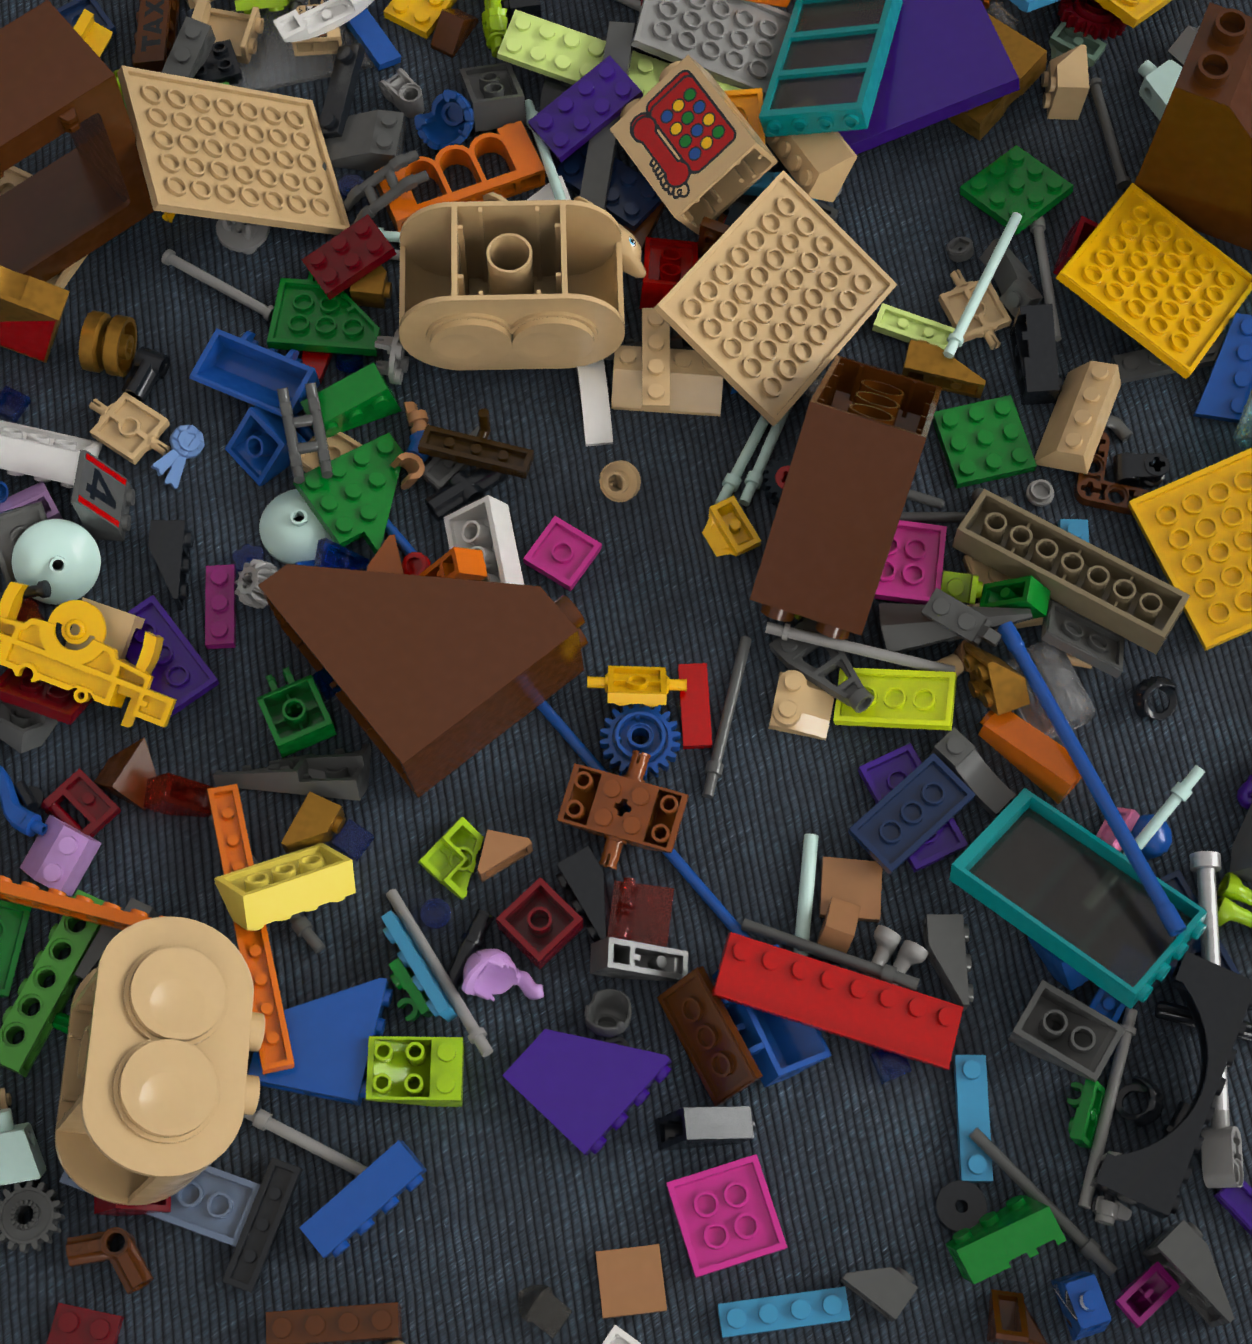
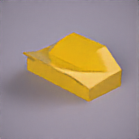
[702,495,761,557]

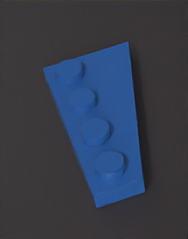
[1193,313,1252,424]

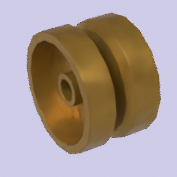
[79,310,137,377]

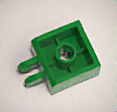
[256,667,337,758]

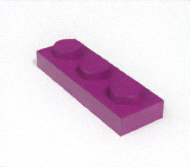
[205,564,236,649]

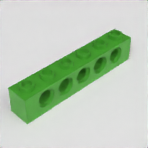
[0,890,105,1078]

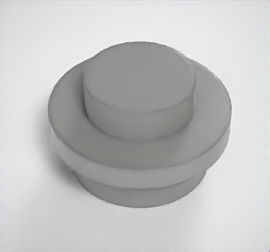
[1026,479,1054,507]

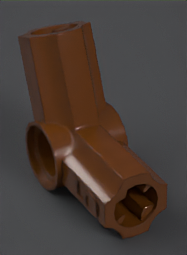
[66,1227,154,1294]

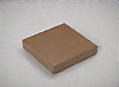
[819,857,882,922]
[595,1244,667,1319]

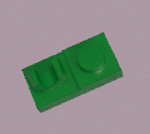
[388,957,433,1022]
[1067,1079,1106,1149]

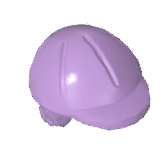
[462,949,544,1002]

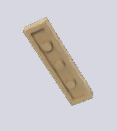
[642,308,670,411]

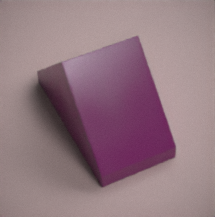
[1115,1261,1180,1328]

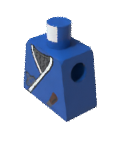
[1051,1270,1111,1341]

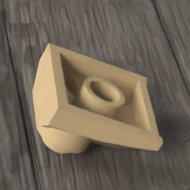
[768,670,836,741]

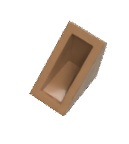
[477,829,533,882]
[816,897,861,953]

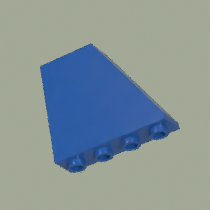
[248,978,393,1106]

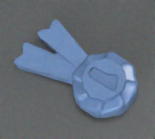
[151,425,205,489]

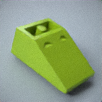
[366,1036,464,1107]

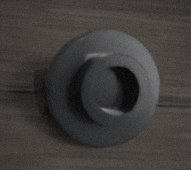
[14,781,45,813]

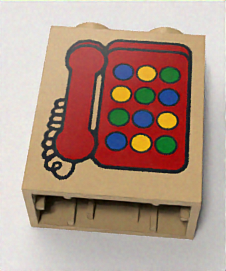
[610,54,778,235]

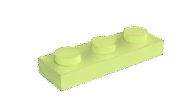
[872,303,955,350]

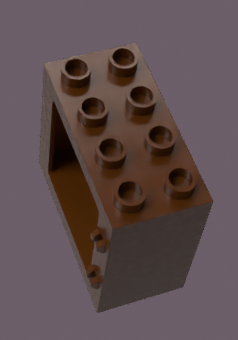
[0,0,154,282]

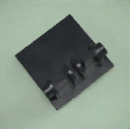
[193,39,243,85]

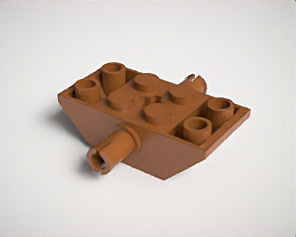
[557,750,689,870]

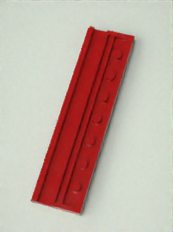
[712,932,964,1070]

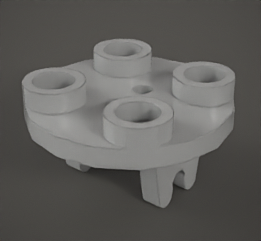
[216,219,270,255]
[374,329,409,385]

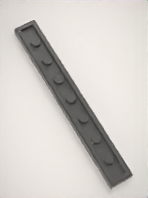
[580,21,636,210]

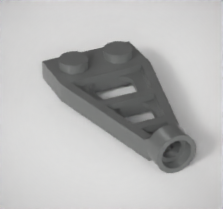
[769,618,874,713]

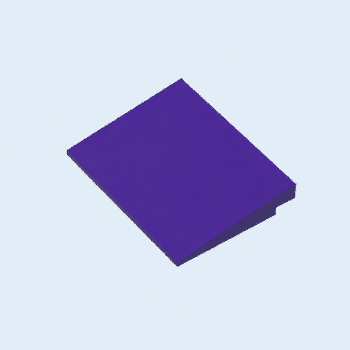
[786,0,1020,155]

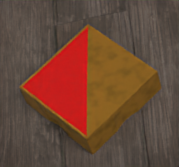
[0,265,70,363]

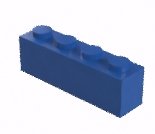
[299,1140,427,1258]

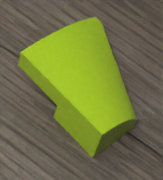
[418,816,484,900]

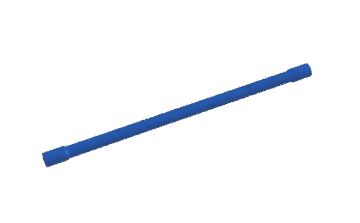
[997,621,1187,937]

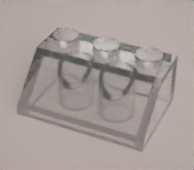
[1006,641,1096,738]

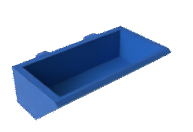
[189,328,320,417]
[712,944,832,1088]

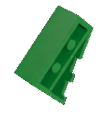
[300,362,402,438]
[945,1195,1067,1284]

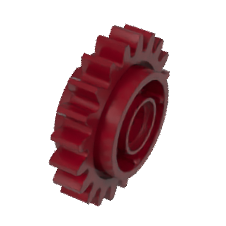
[1057,0,1127,40]

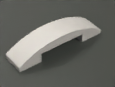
[273,0,374,43]
[576,359,613,447]

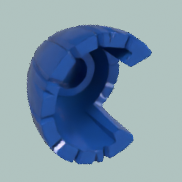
[414,89,474,150]

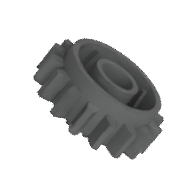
[0,1180,65,1253]

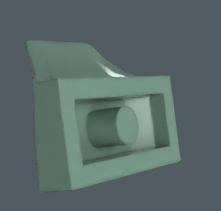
[1049,22,1107,67]

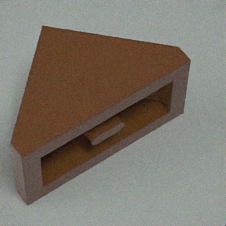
[430,8,479,58]

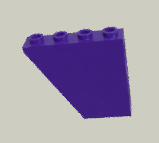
[502,1029,672,1156]

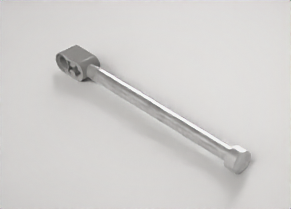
[1189,851,1244,1188]

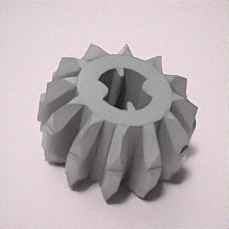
[234,559,277,609]

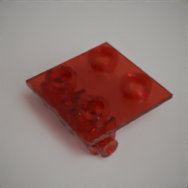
[607,877,674,947]

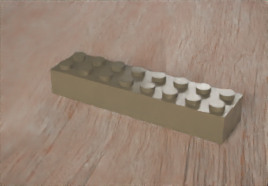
[952,489,1190,655]

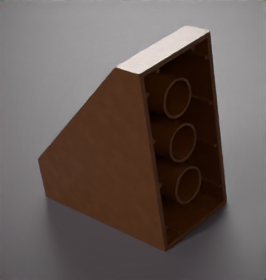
[1134,2,1252,251]
[750,355,942,640]
[258,564,588,798]

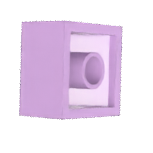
[20,815,102,896]

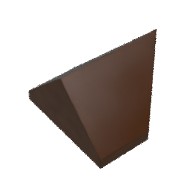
[94,737,160,811]
[987,1289,1048,1344]

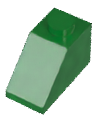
[979,575,1051,619]

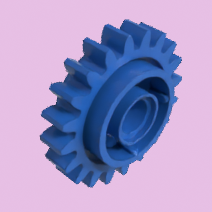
[600,704,681,780]

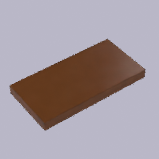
[657,966,763,1107]

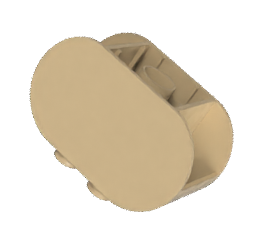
[399,200,625,371]
[55,917,265,1206]

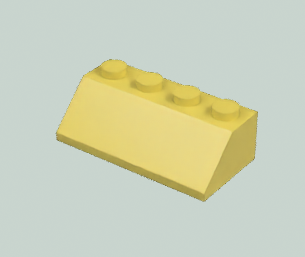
[214,843,356,931]

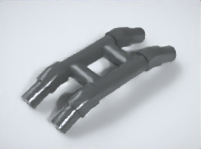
[343,149,430,225]
[277,382,333,484]

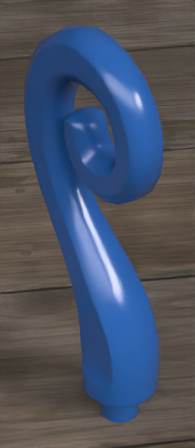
[0,765,48,837]

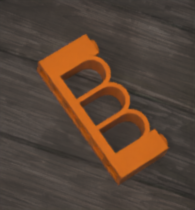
[374,121,546,232]

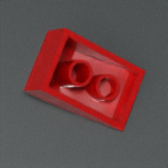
[640,237,698,309]

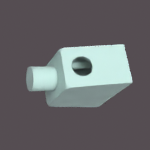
[1138,60,1182,121]
[0,1108,46,1186]

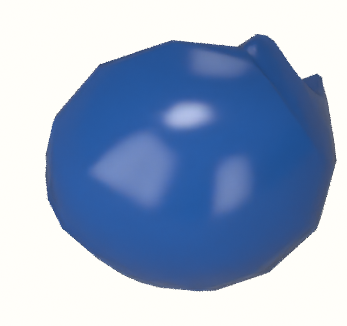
[1131,814,1173,860]

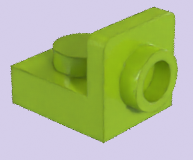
[941,570,983,605]

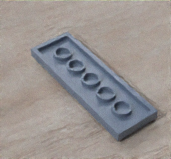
[59,1166,261,1247]

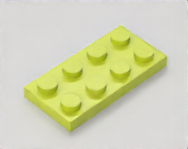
[833,668,957,731]

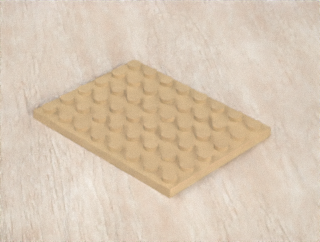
[117,65,350,235]
[653,170,897,426]

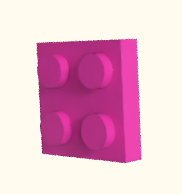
[523,516,602,592]

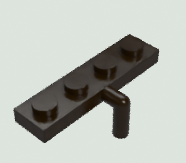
[418,408,534,479]

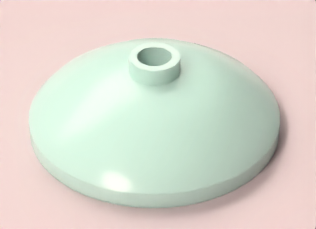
[259,489,338,565]
[11,518,101,605]

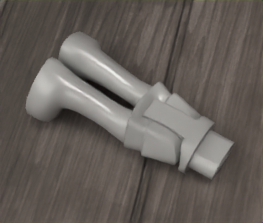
[864,925,929,986]

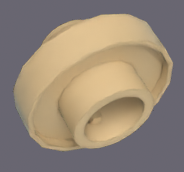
[599,460,641,502]

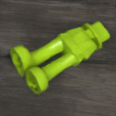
[482,0,508,58]
[1217,872,1252,928]

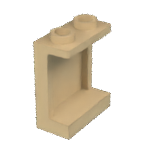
[191,0,264,64]
[65,597,145,659]

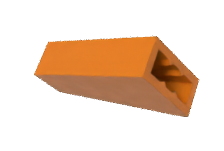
[978,710,1082,804]

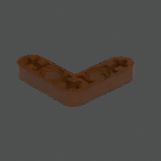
[1074,431,1151,516]

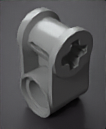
[378,68,425,118]

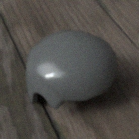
[584,989,632,1038]

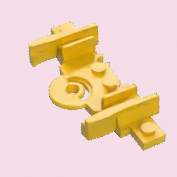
[0,582,177,727]

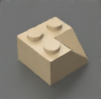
[1041,44,1090,120]

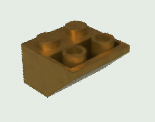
[962,642,1030,716]

